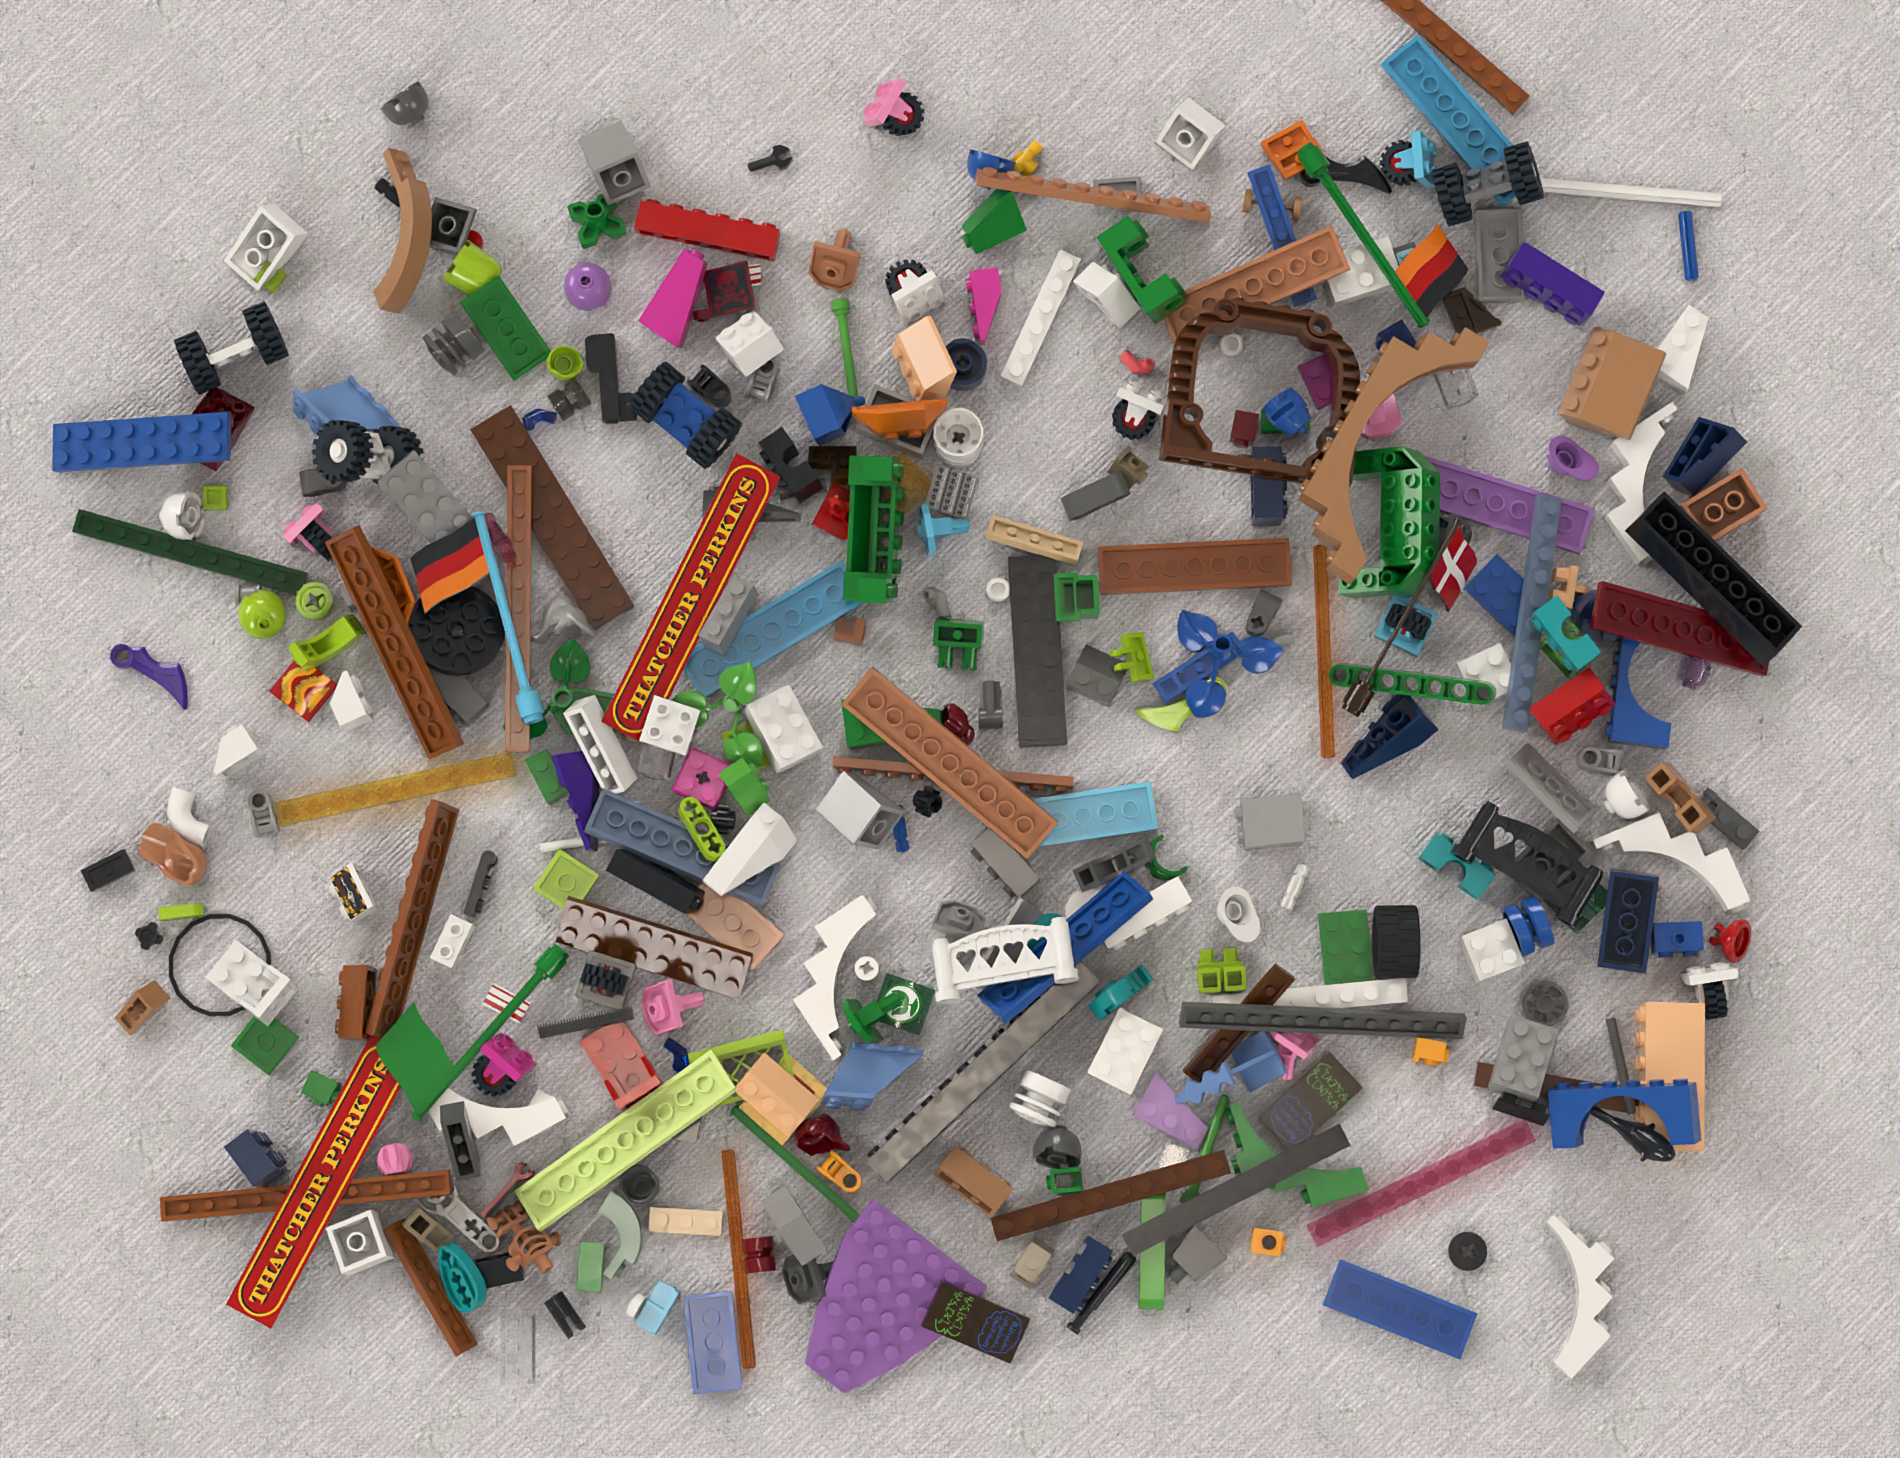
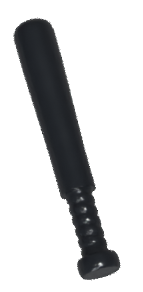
[1067,1252,1136,1335]

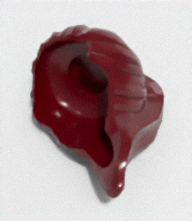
[942,703,975,746]
[794,1114,851,1156]

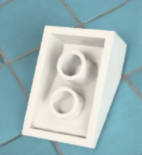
[224,204,308,291]

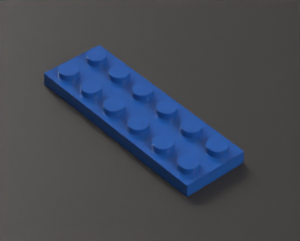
[1322,1259,1478,1359]

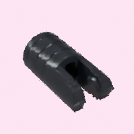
[544,1291,586,1339]

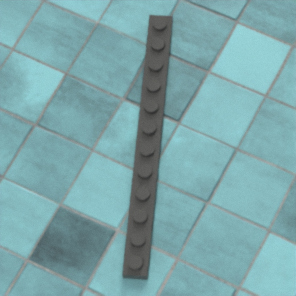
[1179,1002,1467,1039]

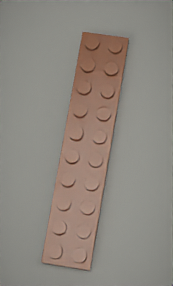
[841,667,1059,859]

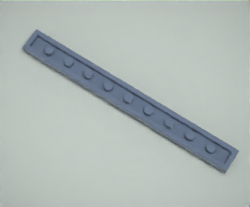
[1502,494,1561,733]

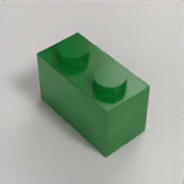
[525,749,569,805]

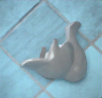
[531,596,596,645]

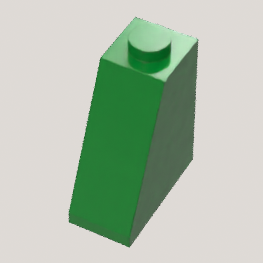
[961,189,1027,254]

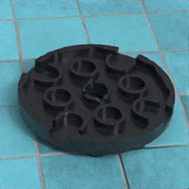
[408,586,505,676]

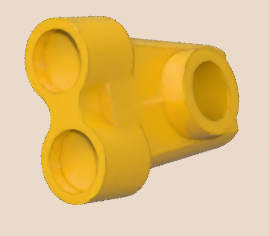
[1011,140,1044,176]

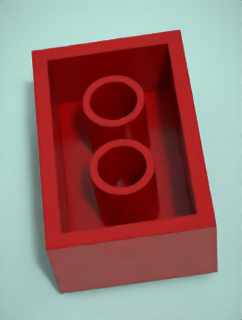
[1529,667,1616,745]

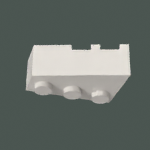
[1657,305,1708,395]

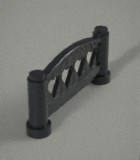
[1450,801,1604,928]

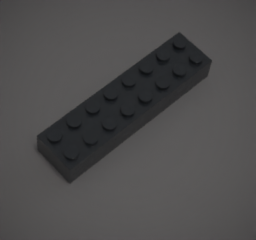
[1625,491,1803,666]

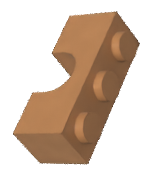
[1644,762,1716,833]

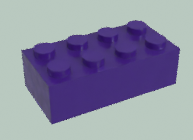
[1499,242,1605,326]

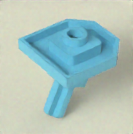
[916,504,970,558]

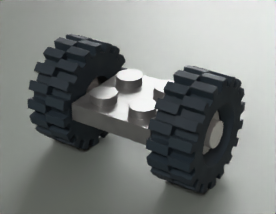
[1432,141,1544,227]

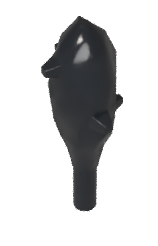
[1590,1106,1676,1162]

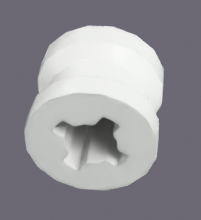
[855,956,879,982]

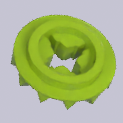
[294,581,333,619]

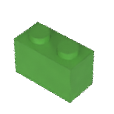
[719,758,771,817]

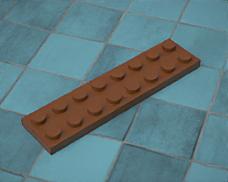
[1098,538,1292,595]

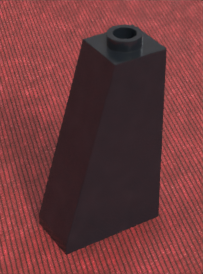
[606,849,705,914]

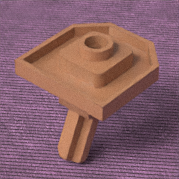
[808,229,861,291]

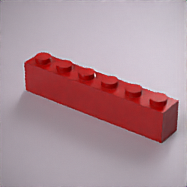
[634,199,780,262]

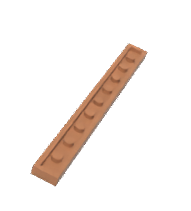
[975,167,1211,223]

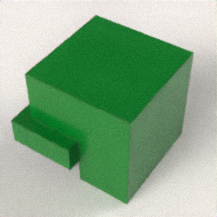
[1053,572,1099,622]

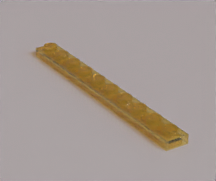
[275,752,517,827]

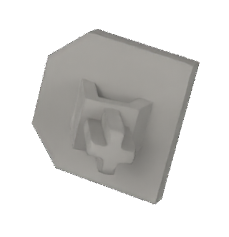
[931,900,986,943]

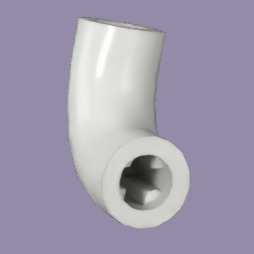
[167,788,211,848]

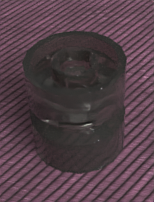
[547,378,592,422]

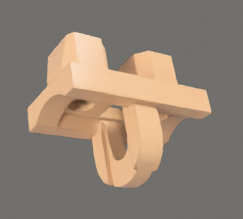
[1548,565,1589,609]

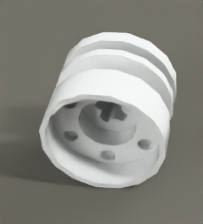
[934,408,983,467]
[1008,1070,1072,1128]

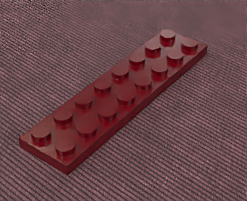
[1589,581,1769,677]

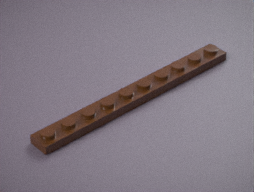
[990,1150,1231,1241]

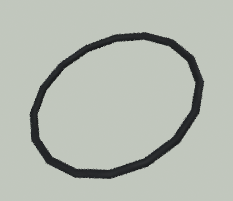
[169,914,271,1016]

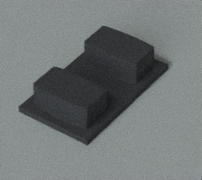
[1492,1092,1550,1126]

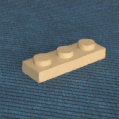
[648,1207,723,1236]

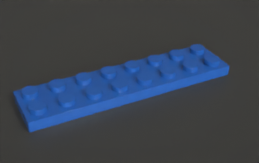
[52,412,231,472]
[977,871,1153,1024]

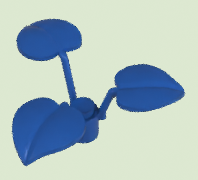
[1177,610,1283,718]

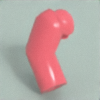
[1120,350,1155,375]

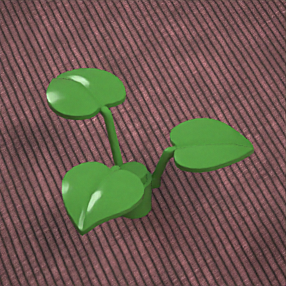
[671,661,763,769]

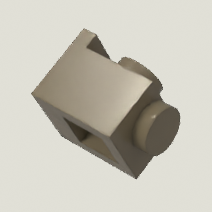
[1108,446,1149,490]

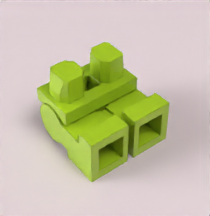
[1196,946,1247,993]

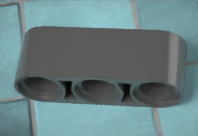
[1061,471,1131,521]

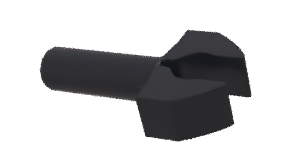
[748,145,793,172]

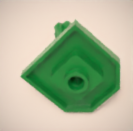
[841,992,902,1043]

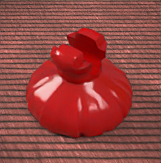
[1709,919,1751,963]

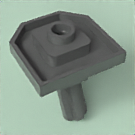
[782,1255,833,1304]

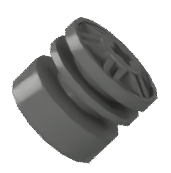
[422,312,485,376]

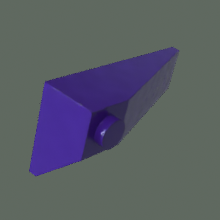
[552,751,600,853]

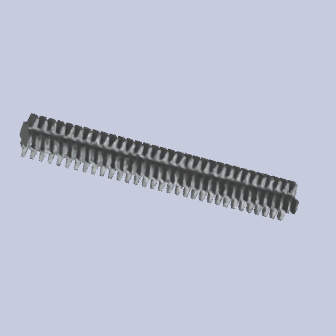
[537,1006,634,1039]

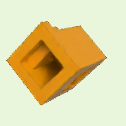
[1411,1038,1449,1066]

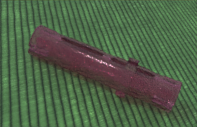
[484,513,517,564]

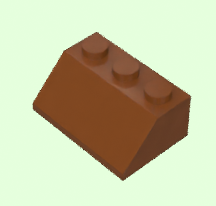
[335,965,377,1041]

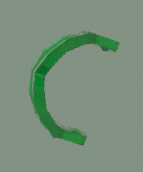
[1144,834,1188,880]

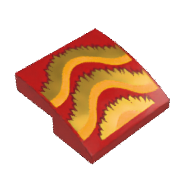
[269,661,338,723]

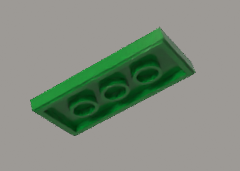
[459,275,551,381]

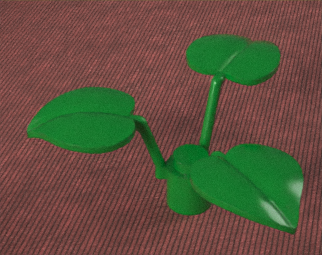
[503,639,615,739]

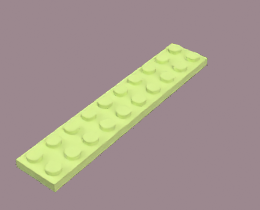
[514,1050,738,1231]

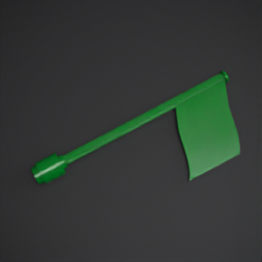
[375,944,569,1122]

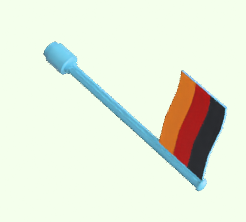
[410,510,544,725]

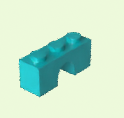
[1531,595,1602,673]
[1418,833,1496,900]

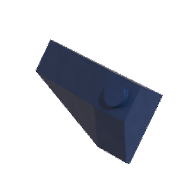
[1341,694,1439,779]

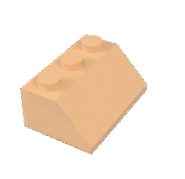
[892,316,957,401]
[735,1053,819,1138]

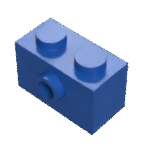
[1651,921,1704,958]

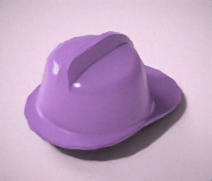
[1547,435,1599,481]

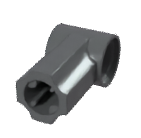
[978,681,1003,729]

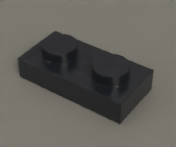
[80,849,136,893]

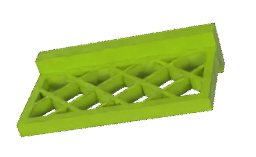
[688,1030,794,1107]

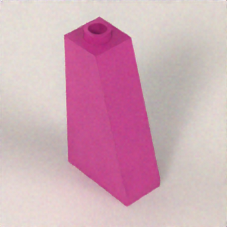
[638,248,708,348]

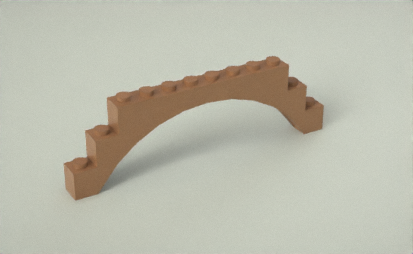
[1298,327,1490,584]

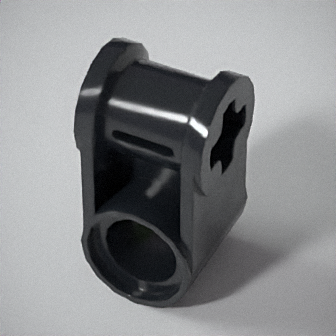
[687,364,732,408]

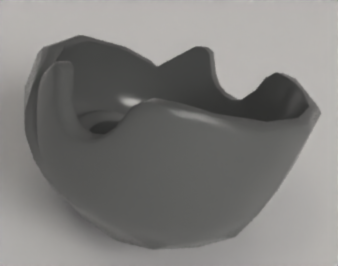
[622,1164,659,1205]

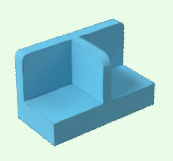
[635,1280,681,1335]

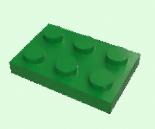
[1318,909,1373,985]

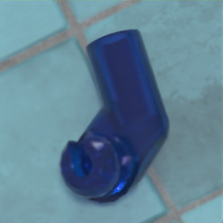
[522,408,557,430]
[663,1037,689,1072]

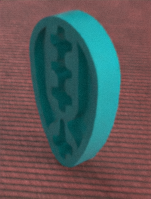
[438,1243,487,1312]

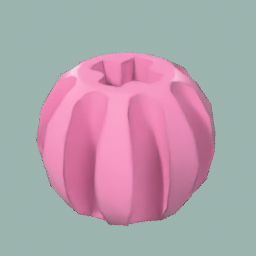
[377,1143,414,1176]

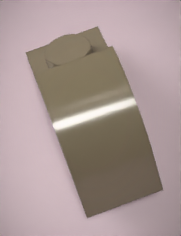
[402,1205,455,1254]

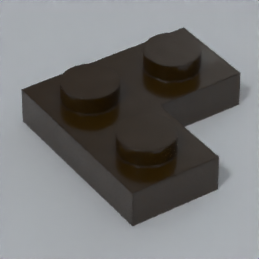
[808,446,857,485]

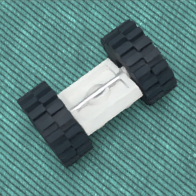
[174,301,289,395]
[312,420,424,485]

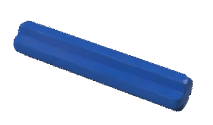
[1678,211,1699,281]

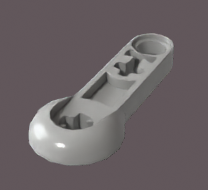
[416,1179,501,1253]

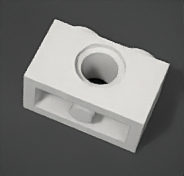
[430,914,476,970]

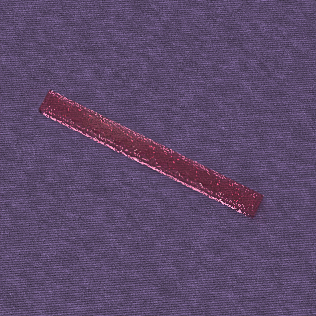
[1306,1119,1536,1247]

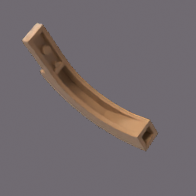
[373,148,432,314]

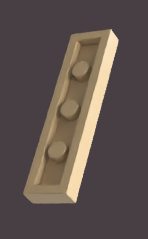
[985,515,1084,566]

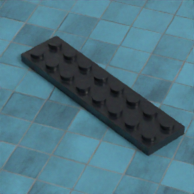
[1008,555,1067,748]

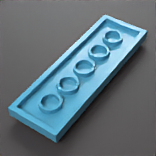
[1015,781,1158,851]

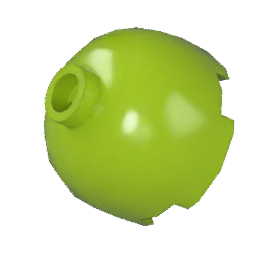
[237,590,287,639]

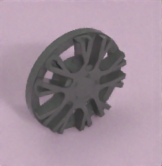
[1523,981,1568,1026]

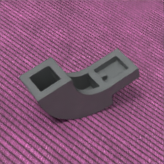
[1072,836,1156,892]

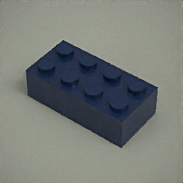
[1597,868,1659,974]

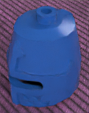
[1262,387,1311,436]

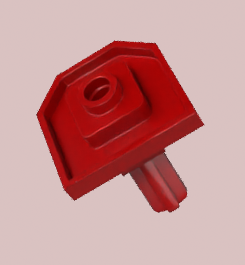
[811,485,850,541]

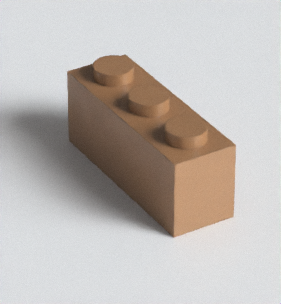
[933,1145,1013,1218]

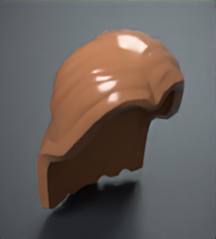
[138,823,208,885]

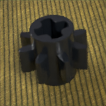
[913,786,943,817]
[710,804,736,834]

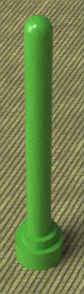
[830,298,860,407]
[1179,1094,1229,1203]

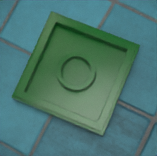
[231,1016,300,1076]

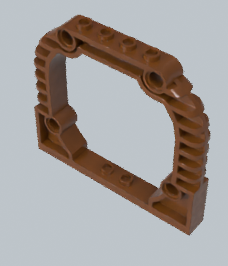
[1159,297,1360,487]

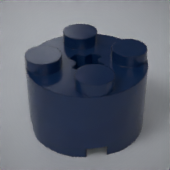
[946,338,987,391]
[1571,590,1617,643]

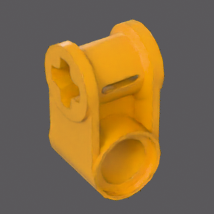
[816,1150,862,1193]

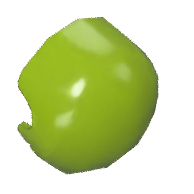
[547,346,584,381]

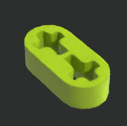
[158,903,205,921]

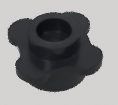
[135,922,163,950]

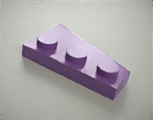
[1133,1072,1208,1150]

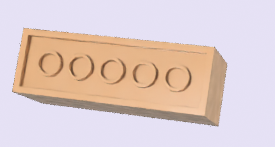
[1634,1002,1705,1152]

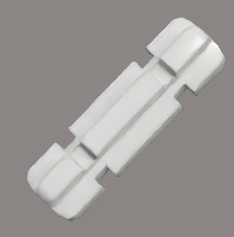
[1281,864,1309,910]

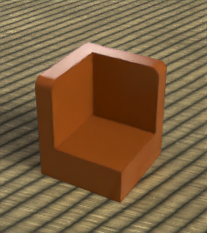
[833,618,866,646]

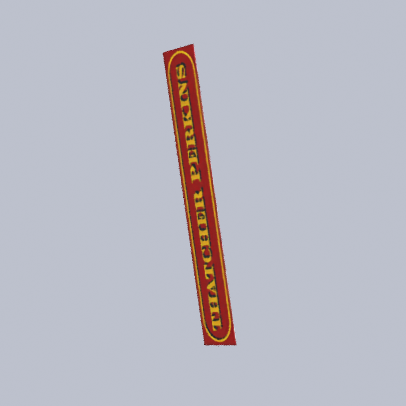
[601,453,780,745]
[226,1035,401,1329]

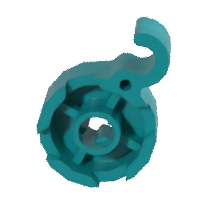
[1088,964,1154,1021]

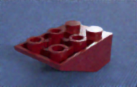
[192,387,255,472]

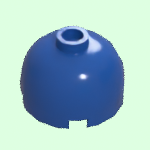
[967,149,1016,190]

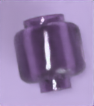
[1676,655,1712,689]

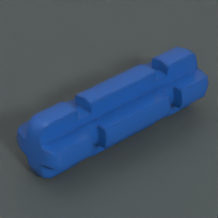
[893,805,909,852]

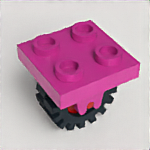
[472,1033,537,1097]

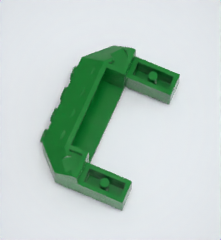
[1338,446,1440,598]
[843,456,905,604]

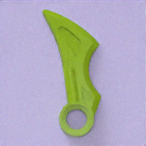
[1135,677,1228,732]

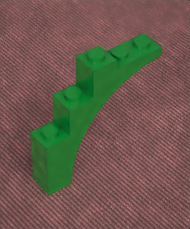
[1226,1102,1368,1208]

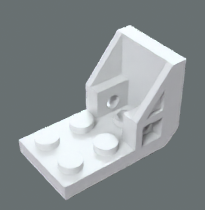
[205,940,299,1026]

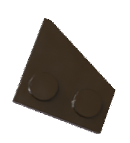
[1442,287,1502,334]

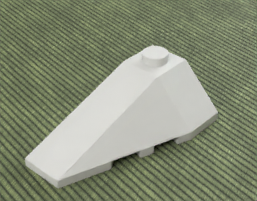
[702,803,797,896]

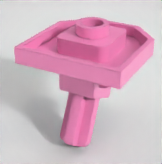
[1360,380,1401,440]
[641,979,704,1035]
[1269,1031,1321,1080]

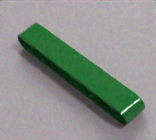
[1329,663,1497,705]

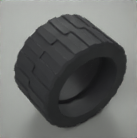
[1372,905,1421,978]

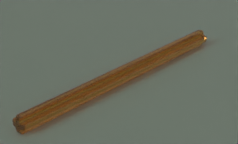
[1313,545,1335,758]
[721,1149,756,1369]

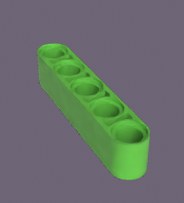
[1139,1193,1166,1310]

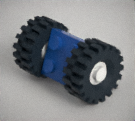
[629,362,742,469]

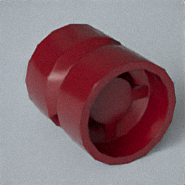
[742,1236,776,1274]

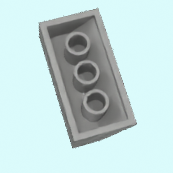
[976,897,1044,991]

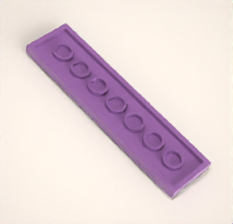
[1425,456,1595,555]

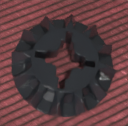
[1448,1232,1487,1271]

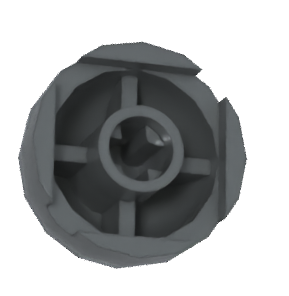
[380,81,429,126]
[1032,1125,1082,1169]

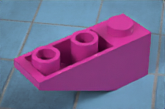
[965,267,1001,346]

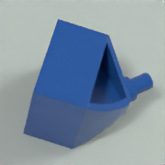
[795,384,865,446]

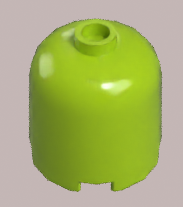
[442,240,502,296]

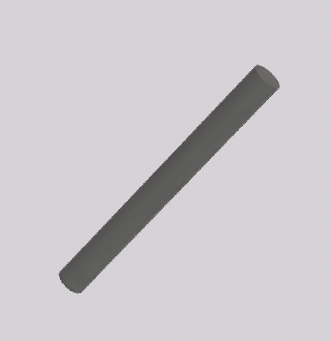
[1606,1018,1636,1115]

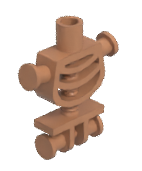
[487,1200,561,1274]

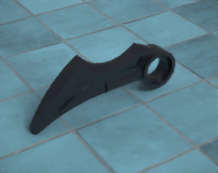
[1299,155,1392,194]

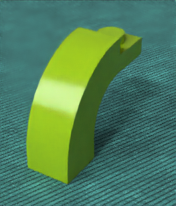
[288,614,367,671]

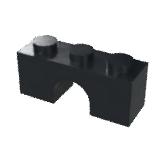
[758,427,823,504]

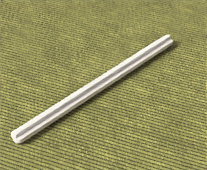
[1540,178,1722,207]

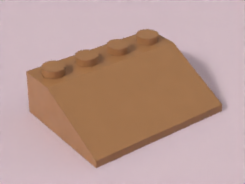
[1558,327,1666,440]

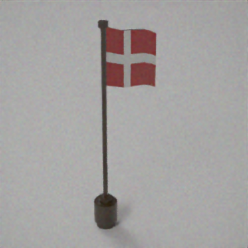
[1342,518,1477,717]

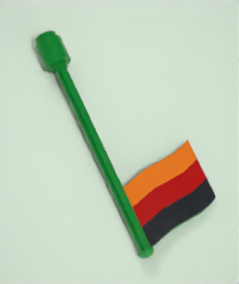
[1297,142,1468,328]

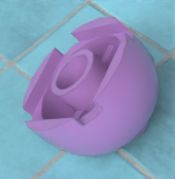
[564,262,612,311]

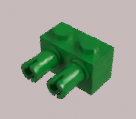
[933,618,984,670]

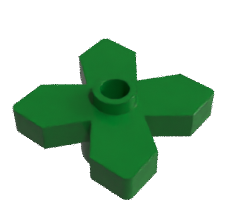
[568,194,627,249]

